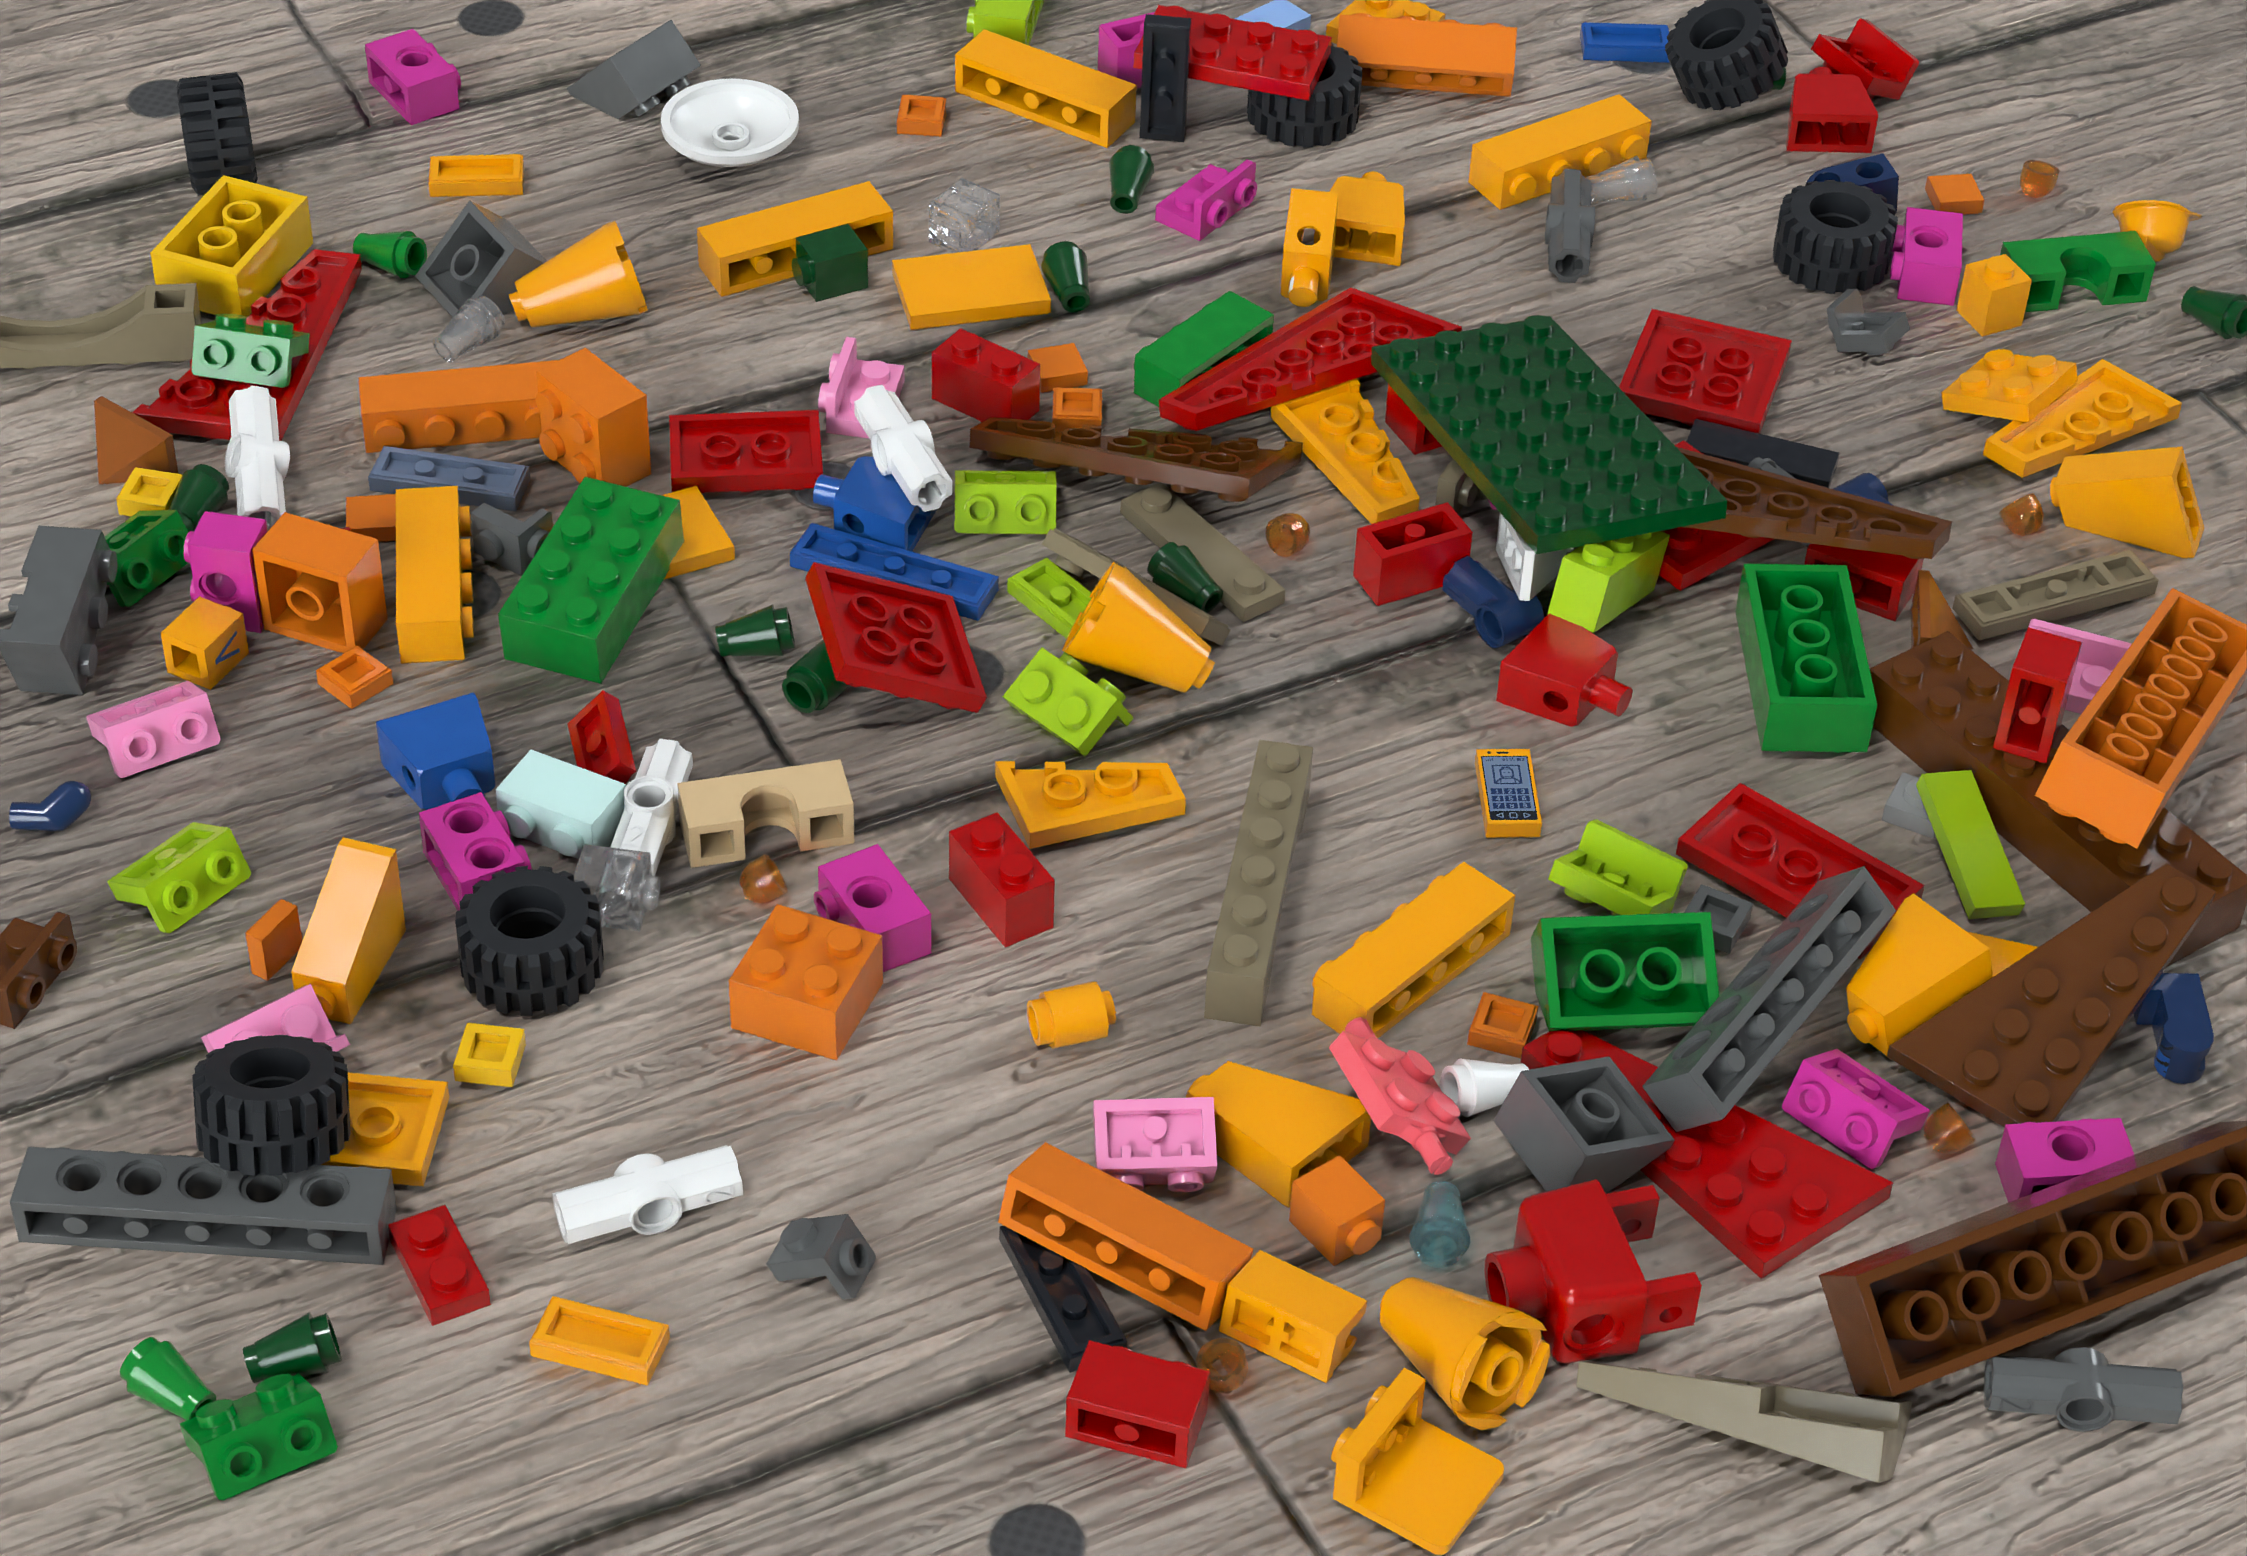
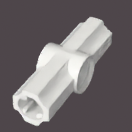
[225,385,290,531]
[854,385,952,512]
[606,739,693,888]
[552,1145,743,1244]

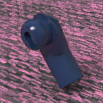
[9,781,91,831]

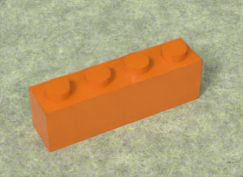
[1337,13,1517,97]
[358,360,558,453]
[998,1142,1253,1331]

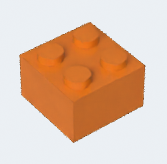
[536,348,651,487]
[252,512,388,654]
[729,904,883,1061]

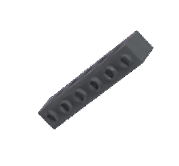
[1642,866,1896,1132]
[10,1147,397,1265]

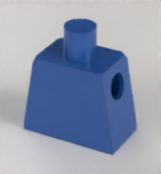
[813,456,937,551]
[376,693,496,810]

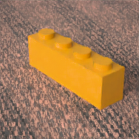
[955,29,1137,148]
[1468,94,1652,210]
[697,181,893,297]
[395,486,474,664]
[1311,861,1515,1038]

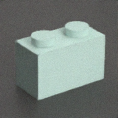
[495,749,626,865]

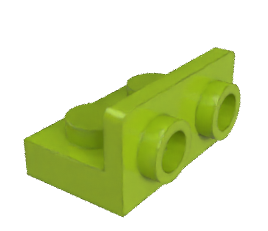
[954,470,1057,534]
[107,822,251,933]

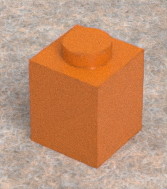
[1289,1155,1385,1266]

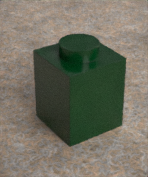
[792,224,868,302]

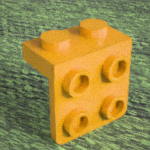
[1331,1368,1504,1555]

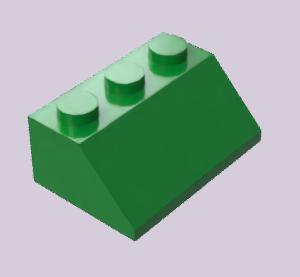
[1531,912,1719,1032]

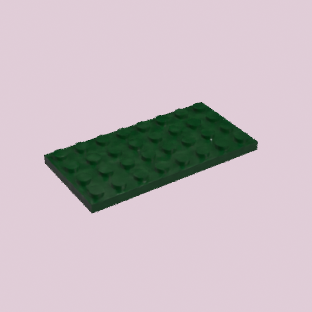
[1371,315,1727,555]

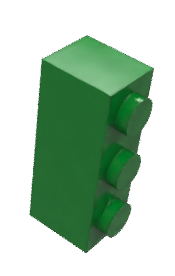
[1134,291,1274,407]

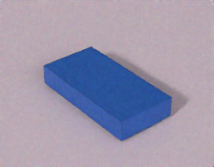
[1580,22,1670,63]

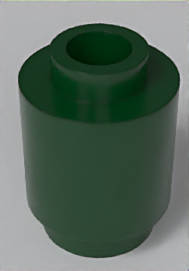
[782,640,850,713]

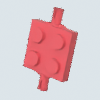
[1329,1017,1471,1175]

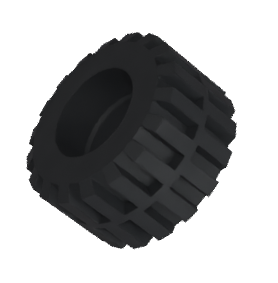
[1665,0,1788,110]
[1247,44,1362,148]
[177,72,258,196]
[1773,180,1898,294]
[455,866,604,1016]
[192,1035,350,1176]

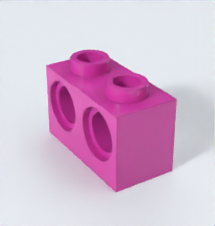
[419,792,532,911]

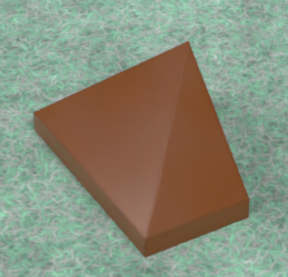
[94,396,179,484]
[1911,570,1973,650]

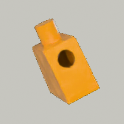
[1314,171,1405,266]
[1281,188,1338,307]

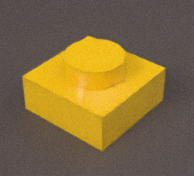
[116,467,182,516]
[453,1023,526,1087]

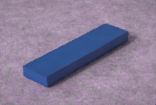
[790,523,999,621]

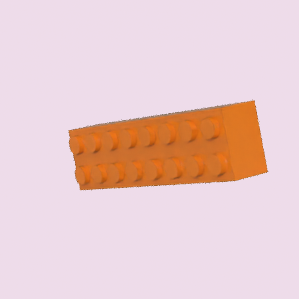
[2035,588,2247,848]

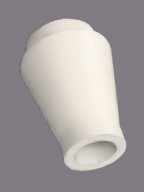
[1440,1058,1529,1117]

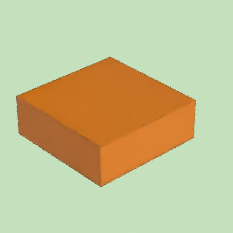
[897,95,946,137]
[1925,174,1984,215]
[1027,343,1088,393]
[1052,387,1102,432]
[346,494,396,542]
[316,645,393,709]
[245,899,303,981]
[1467,992,1539,1059]

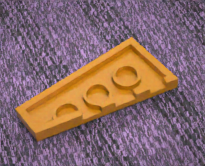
[1983,359,2182,478]
[1271,378,1420,524]

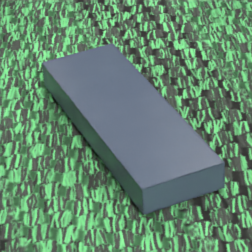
[368,446,530,511]

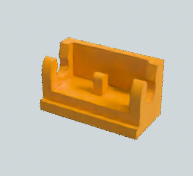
[1219,1250,1368,1383]

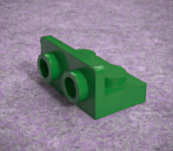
[105,510,188,607]

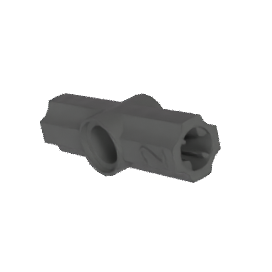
[1545,169,1595,283]
[1983,1347,2183,1432]

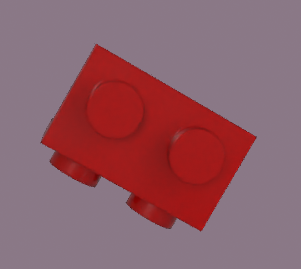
[1811,18,1919,100]

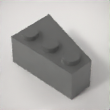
[0,525,117,695]

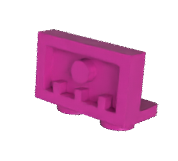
[1155,159,1257,241]
[1782,1049,1931,1169]

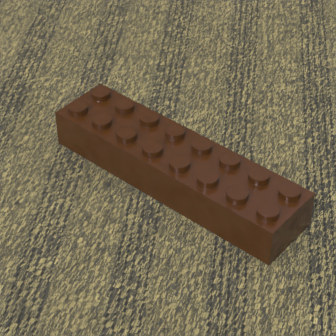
[1869,631,2247,967]
[1819,1121,2247,1397]

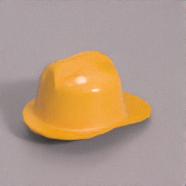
[2113,200,2202,262]

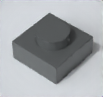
[1684,884,1753,954]

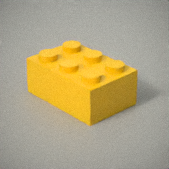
[150,175,313,318]

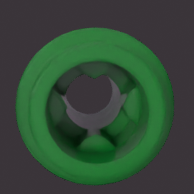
[353,231,427,278]
[120,1337,216,1421]

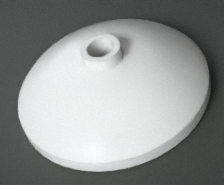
[661,79,799,167]

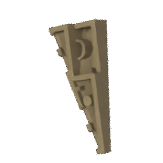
[1576,1361,1912,1483]

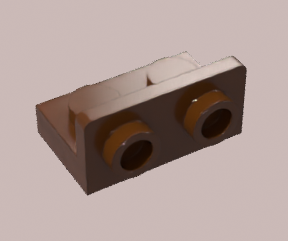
[0,911,77,1029]

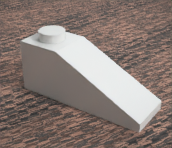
[1496,513,1574,601]

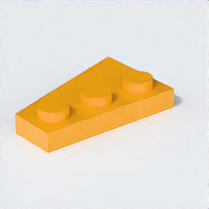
[995,761,1186,849]

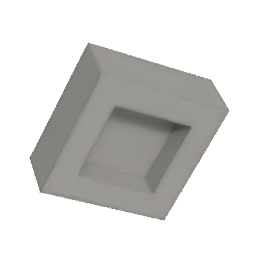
[1882,772,1935,838]

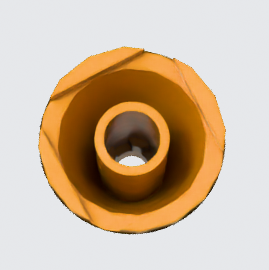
[508,221,648,328]
[1062,562,1215,693]
[1380,1277,1550,1430]

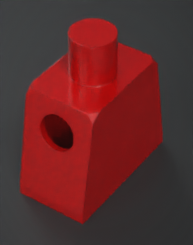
[1786,67,1878,153]
[1496,613,1633,727]

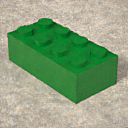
[498,477,684,684]
[1735,564,1877,753]

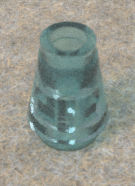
[1410,1181,1470,1268]

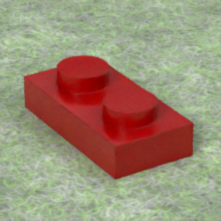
[567,690,636,784]
[387,1205,491,1326]

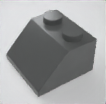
[566,20,701,119]
[415,200,547,328]
[1493,1057,1675,1194]

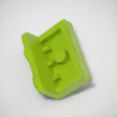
[1002,647,1134,757]
[1548,819,1688,915]

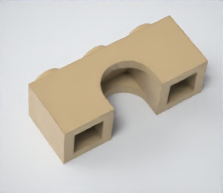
[677,759,854,868]

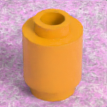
[1027,981,1116,1049]

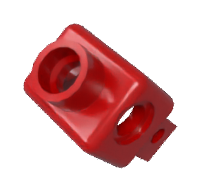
[1484,1179,1702,1363]

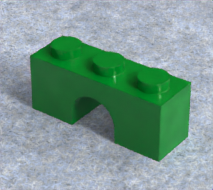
[2000,231,2156,312]

